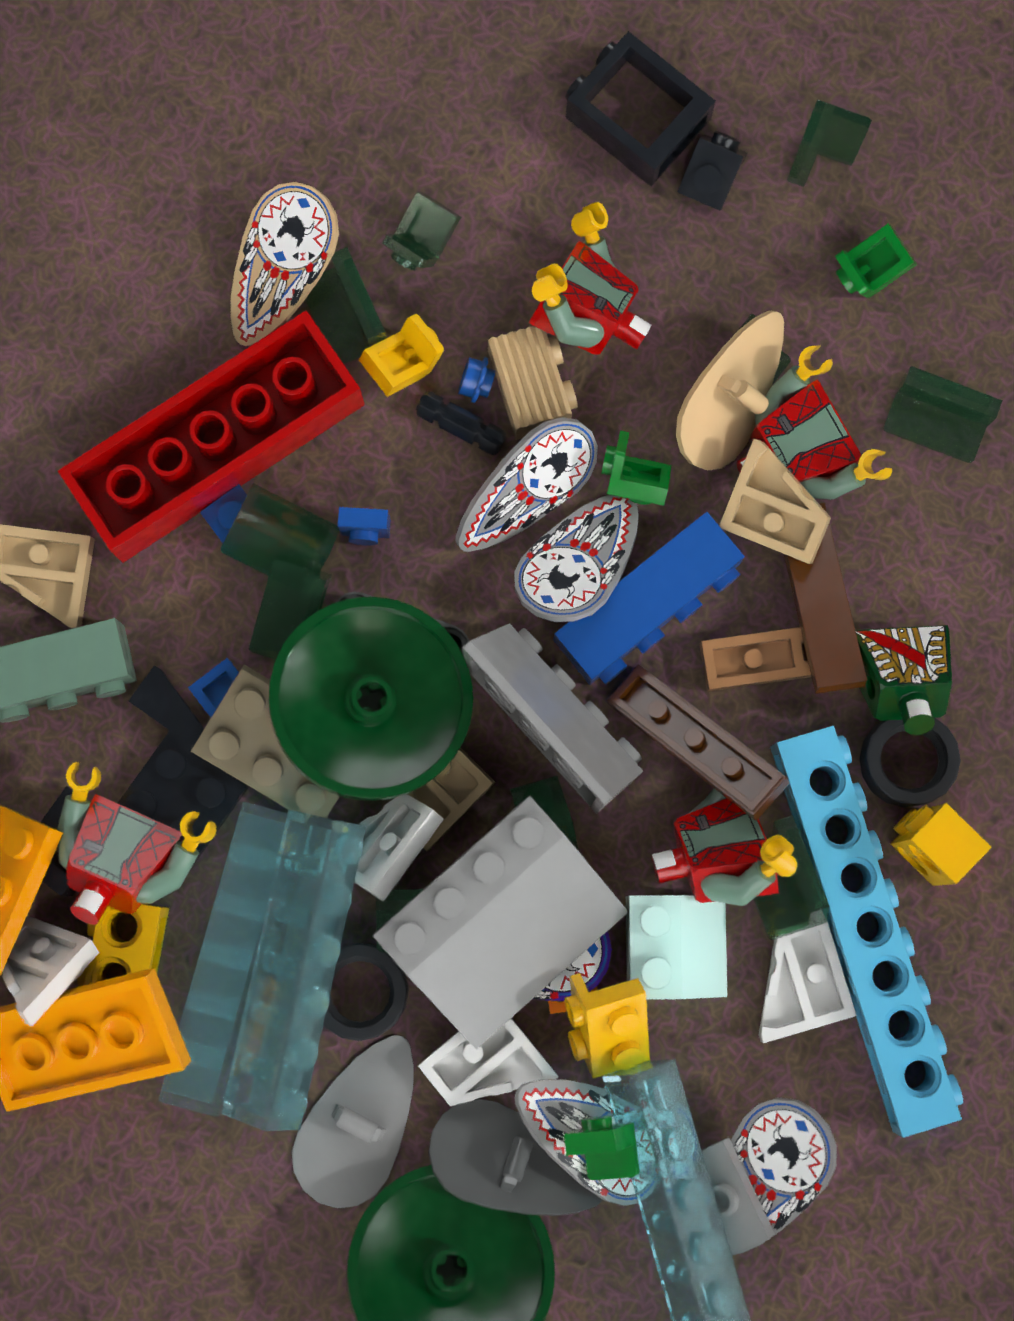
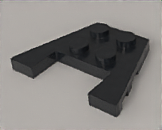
[41,665,248,867]

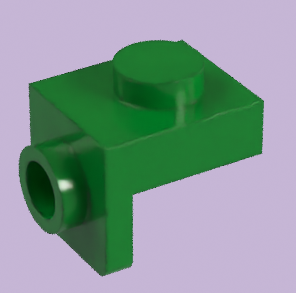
[835,224,917,298]
[601,430,672,506]
[564,1116,640,1180]

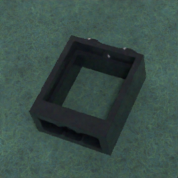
[565,31,716,187]

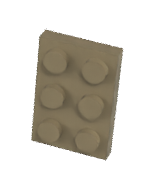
[191,664,340,828]

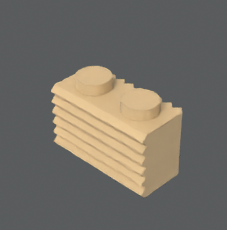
[488,326,578,440]

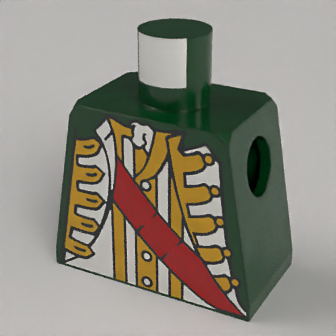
[855,625,952,735]

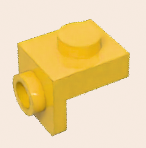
[359,314,444,397]

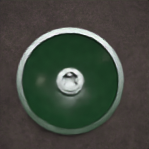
[268,597,473,801]
[346,1165,555,1321]

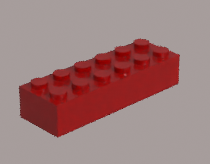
[58,310,365,563]

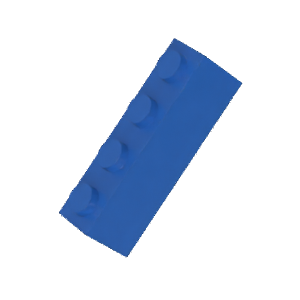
[553,512,745,685]

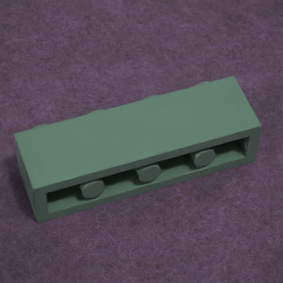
[0,618,137,723]

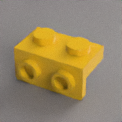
[564,973,650,1079]

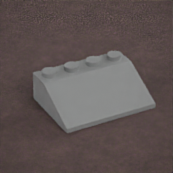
[463,623,643,814]
[373,796,628,1049]

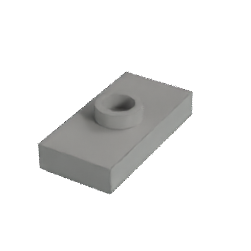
[681,1137,775,1257]

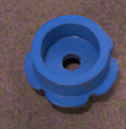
[458,357,495,403]

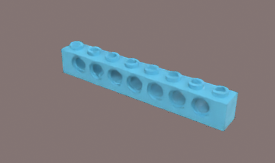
[770,726,963,1138]

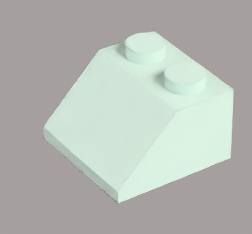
[626,895,727,999]

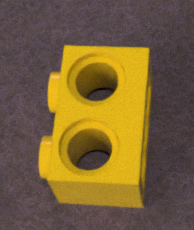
[890,803,992,886]
[77,904,169,987]

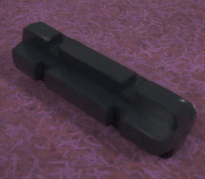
[416,391,506,455]

